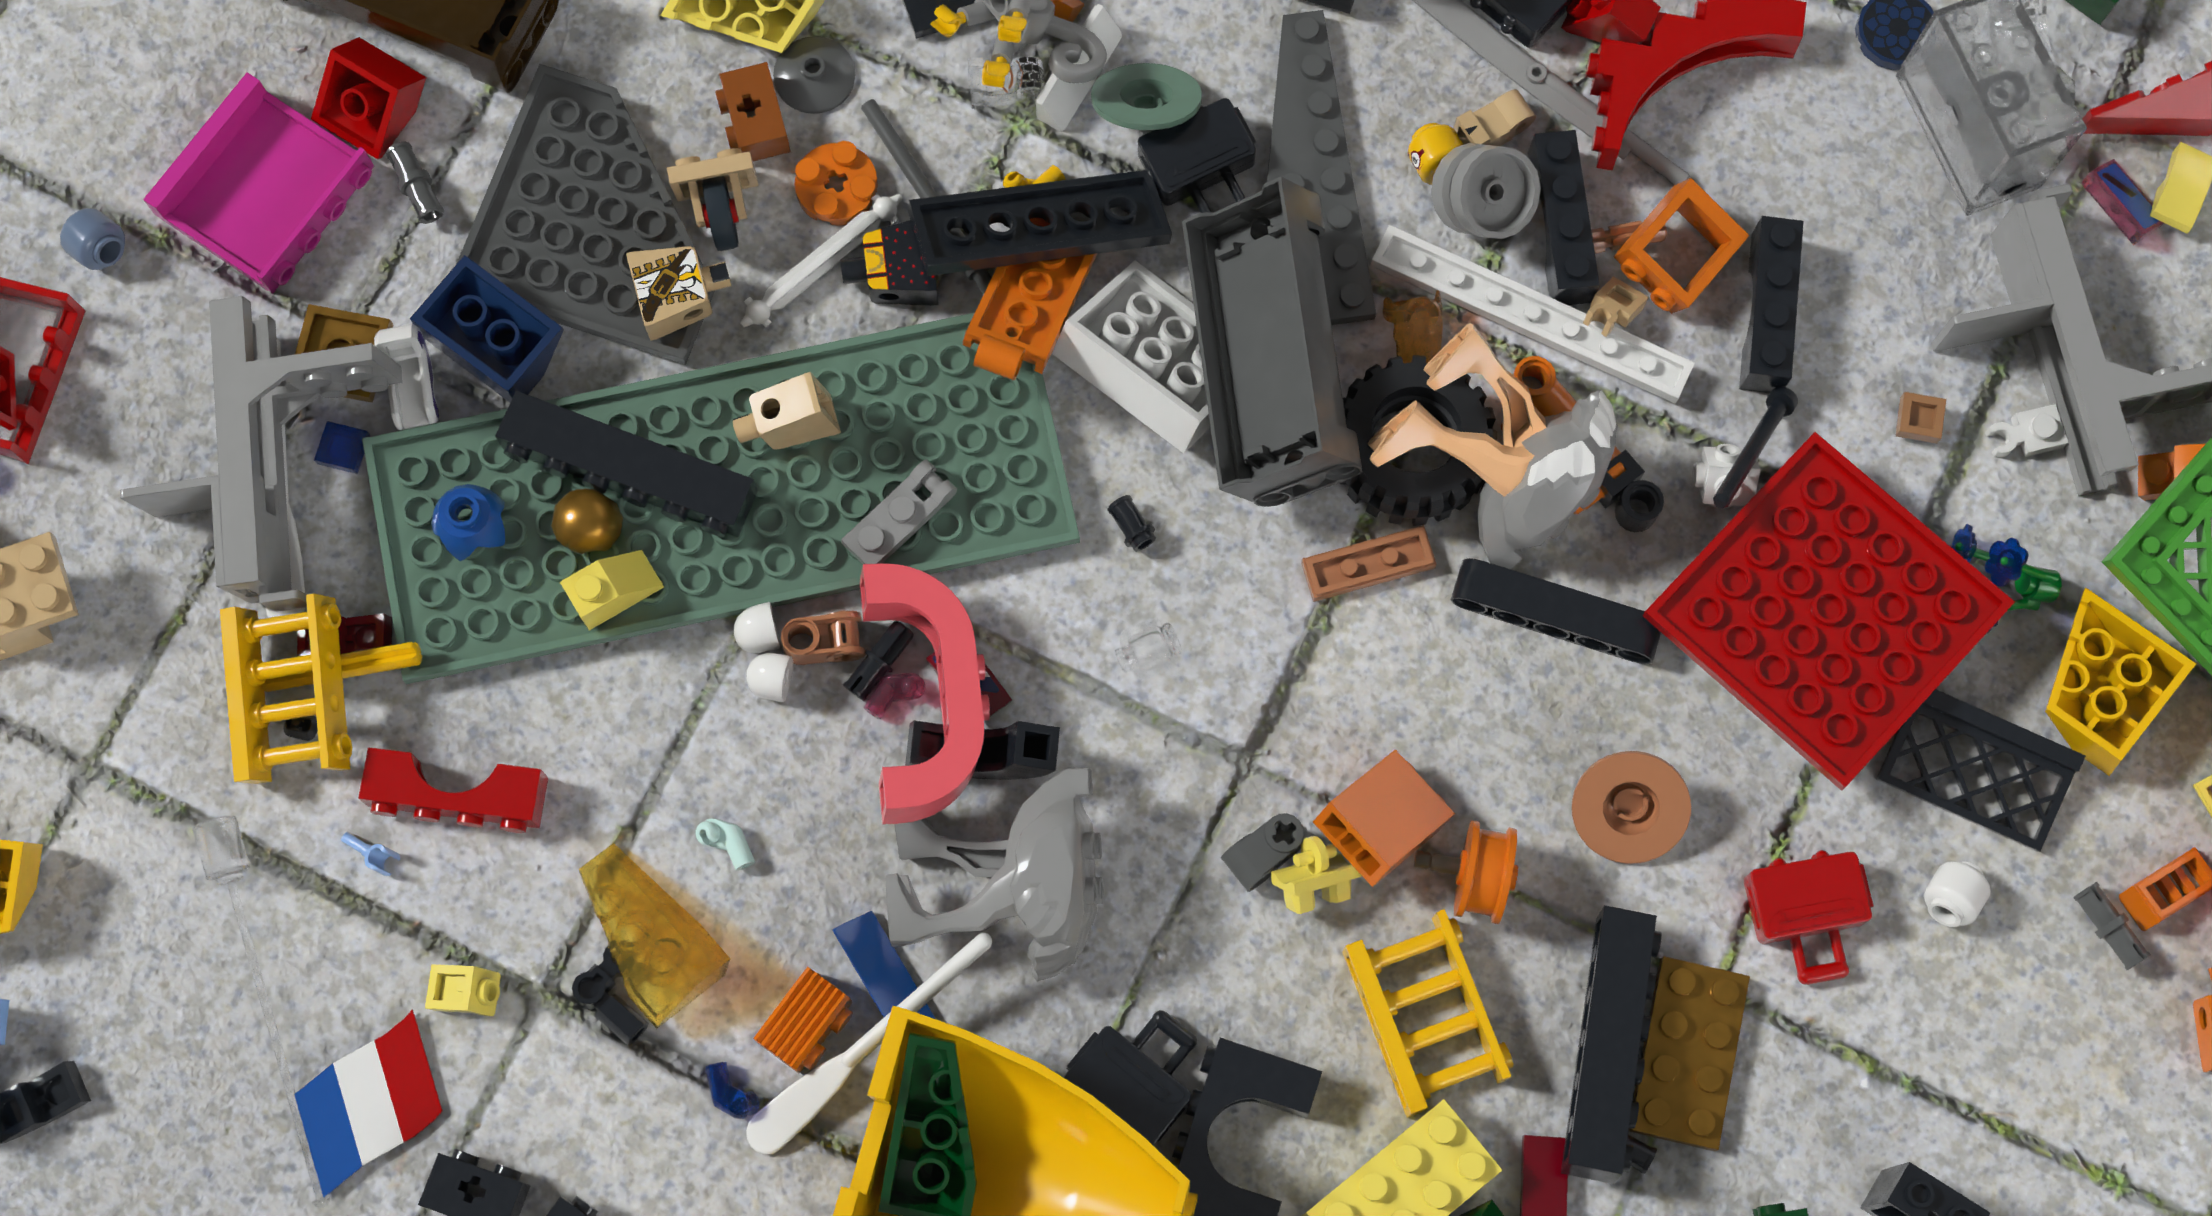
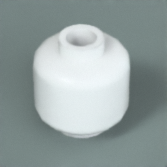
[1924,861,1991,927]

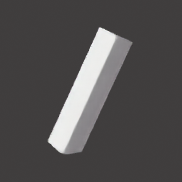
[1036,4,1122,131]

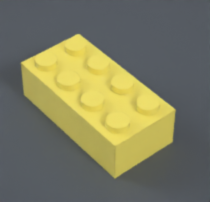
[1302,1099,1502,1216]

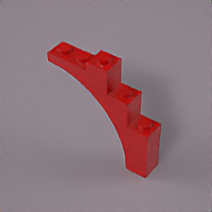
[1585,0,1807,171]

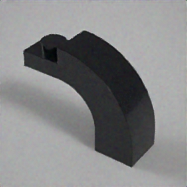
[905,720,1060,780]

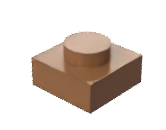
[1895,392,1946,444]

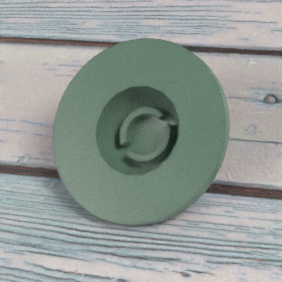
[1091,63,1202,130]

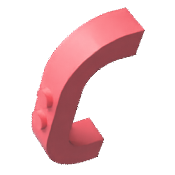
[860,563,990,824]

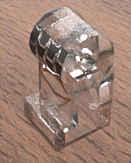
[967,56,1045,109]

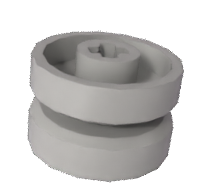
[1431,143,1541,239]

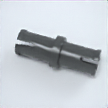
[386,141,444,224]
[2073,882,2151,970]

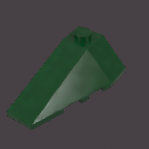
[878,1032,977,1216]

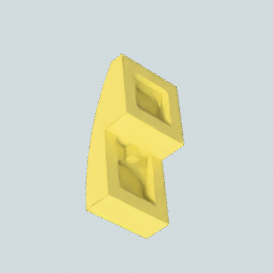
[2150,142,2212,234]

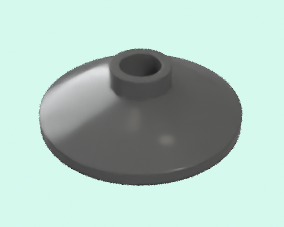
[773,36,855,114]

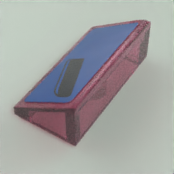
[2081,159,2165,246]

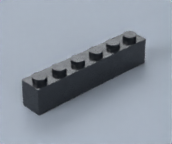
[495,390,758,537]
[1561,905,1662,1184]

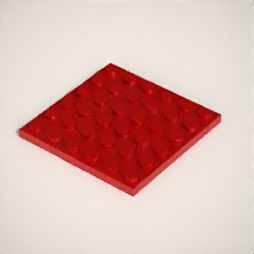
[1643,432,2015,791]

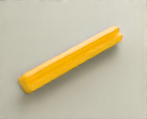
[261,642,422,692]

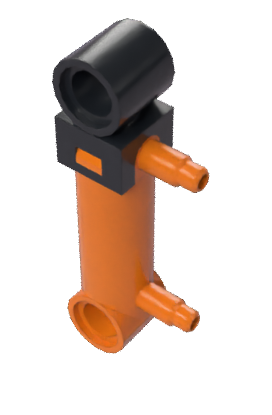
[1501,356,1664,533]

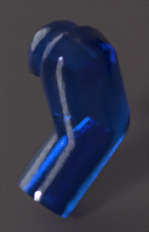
[705,1062,760,1119]

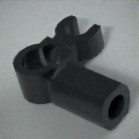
[572,941,649,1046]

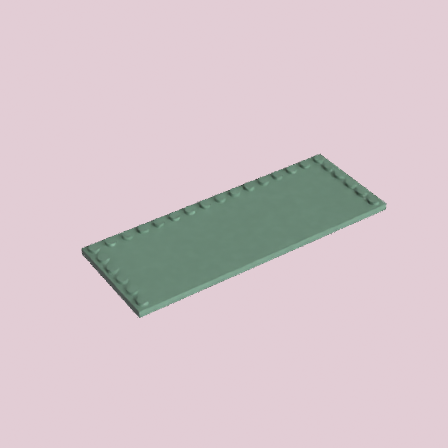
[362,313,1080,685]

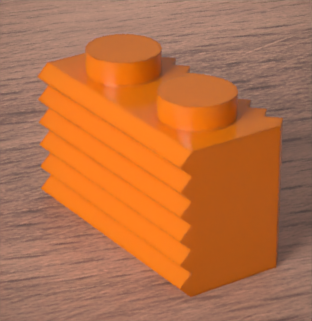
[753,966,853,1074]

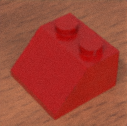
[311,37,427,160]

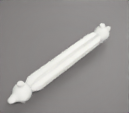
[740,194,903,328]

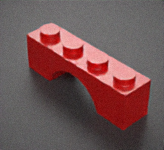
[358,747,548,833]

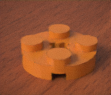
[794,141,878,226]

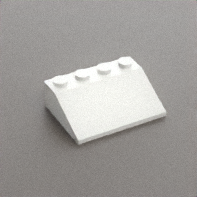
[1052,260,1211,454]

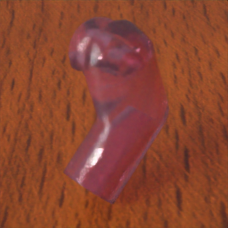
[863,672,926,720]

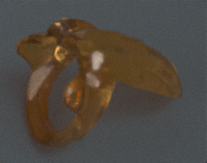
[1382,290,1443,363]

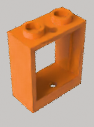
[1613,178,1750,314]

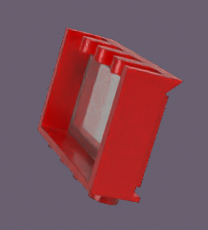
[0,277,86,464]

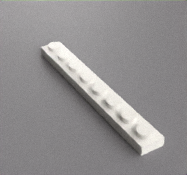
[1371,225,1695,404]

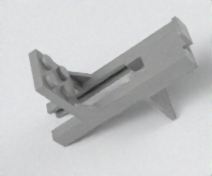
[1931,184,2212,496]
[120,296,402,611]

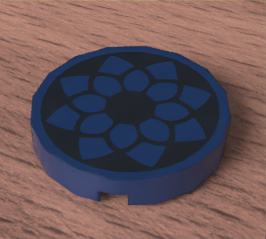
[1855,0,1939,70]

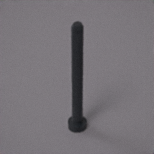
[1713,386,1798,509]

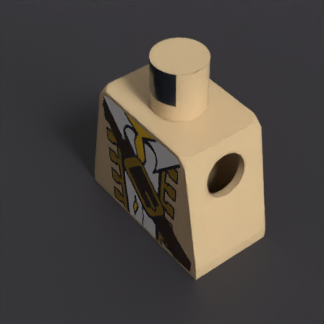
[626,246,732,341]

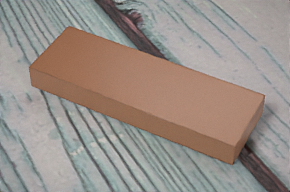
[1301,525,1437,602]

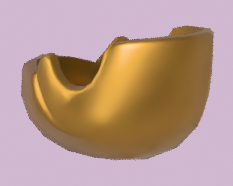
[551,488,623,554]

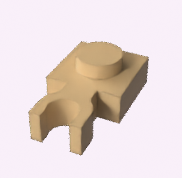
[1583,276,1649,337]

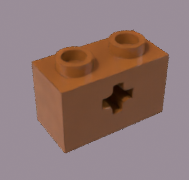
[715,62,791,162]

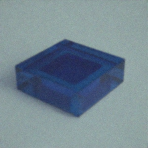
[314,421,371,474]

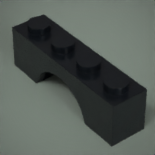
[1527,130,1600,305]
[1739,216,1804,393]

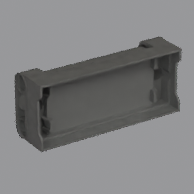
[1182,176,1362,507]

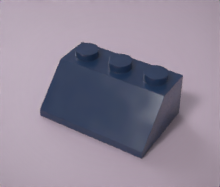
[410,255,564,402]

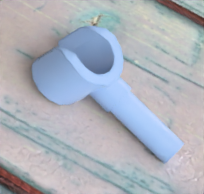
[341,832,401,876]

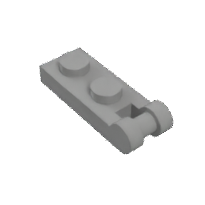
[841,459,957,564]

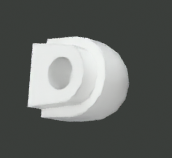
[734,602,781,653]
[746,653,794,703]

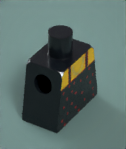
[840,220,939,306]

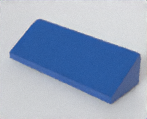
[832,911,936,1019]

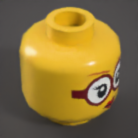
[1407,123,1463,185]

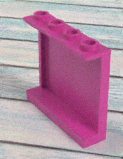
[143,72,374,294]

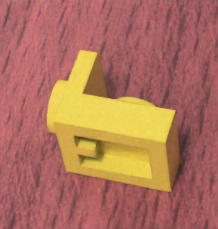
[425,964,501,1016]

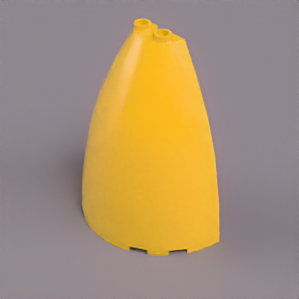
[833,1006,1198,1216]

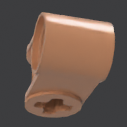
[781,611,866,665]

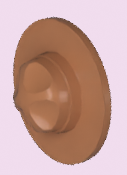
[1572,751,1691,864]

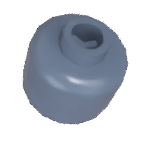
[60,208,125,270]

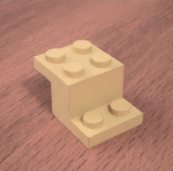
[0,532,79,661]

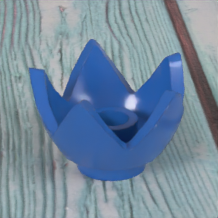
[432,484,505,561]

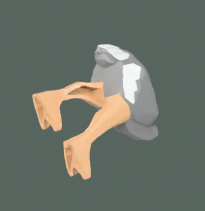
[1368,323,1618,570]

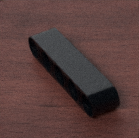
[1450,558,1661,664]

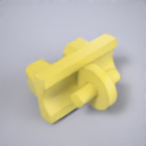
[1271,836,1362,914]

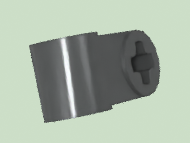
[1221,813,1304,892]

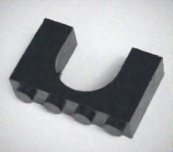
[1172,1037,1322,1216]

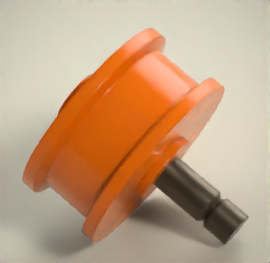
[1414,820,1519,924]

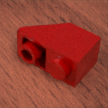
[1561,0,1661,44]

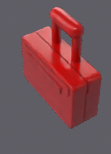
[1744,850,1874,985]

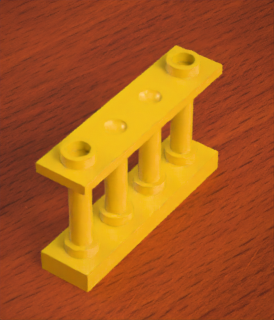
[220,593,352,784]
[1342,909,1514,1118]

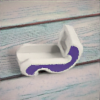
[374,324,440,431]

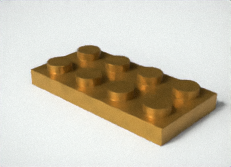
[1628,956,1750,1151]

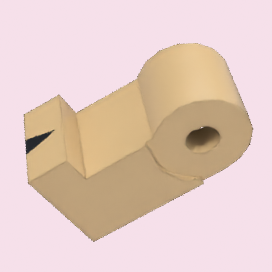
[1454,89,1536,146]

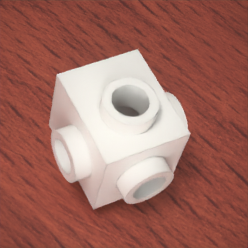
[1692,444,1760,508]

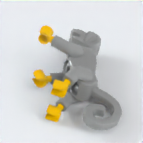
[930,0,1107,88]

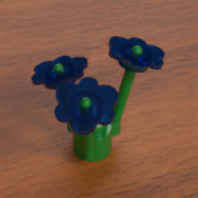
[1952,524,2062,633]

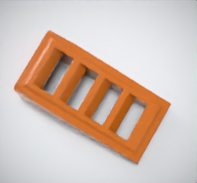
[2119,847,2212,931]

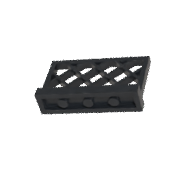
[1876,689,2086,852]

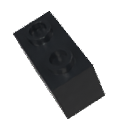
[418,1149,531,1216]

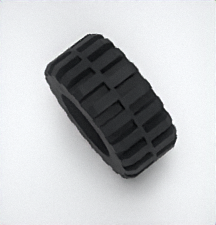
[1340,355,1497,526]

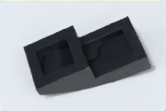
[0,1061,91,1144]

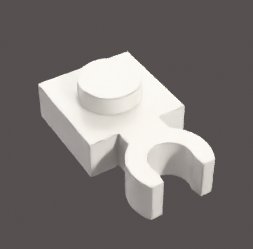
[1985,404,2069,458]

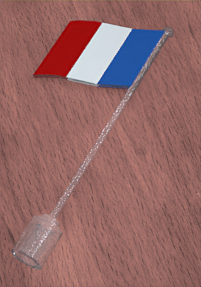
[192,816,443,1208]

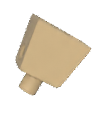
[733,372,841,450]

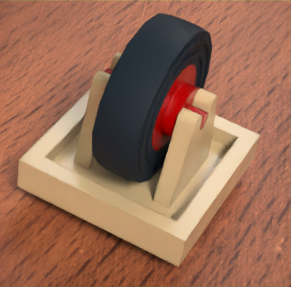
[666,148,759,251]

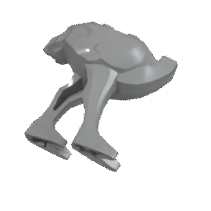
[886,767,1104,982]

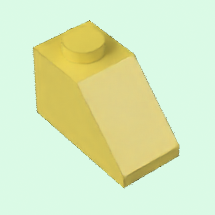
[560,550,664,631]

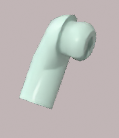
[695,818,755,871]

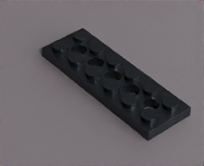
[908,170,1172,276]

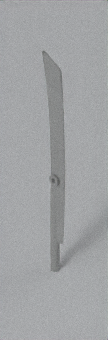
[1412,0,1690,185]

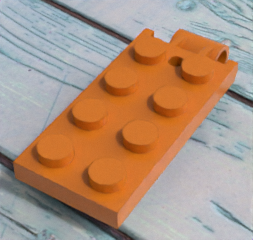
[963,218,1097,380]

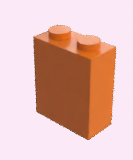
[1313,749,1455,887]

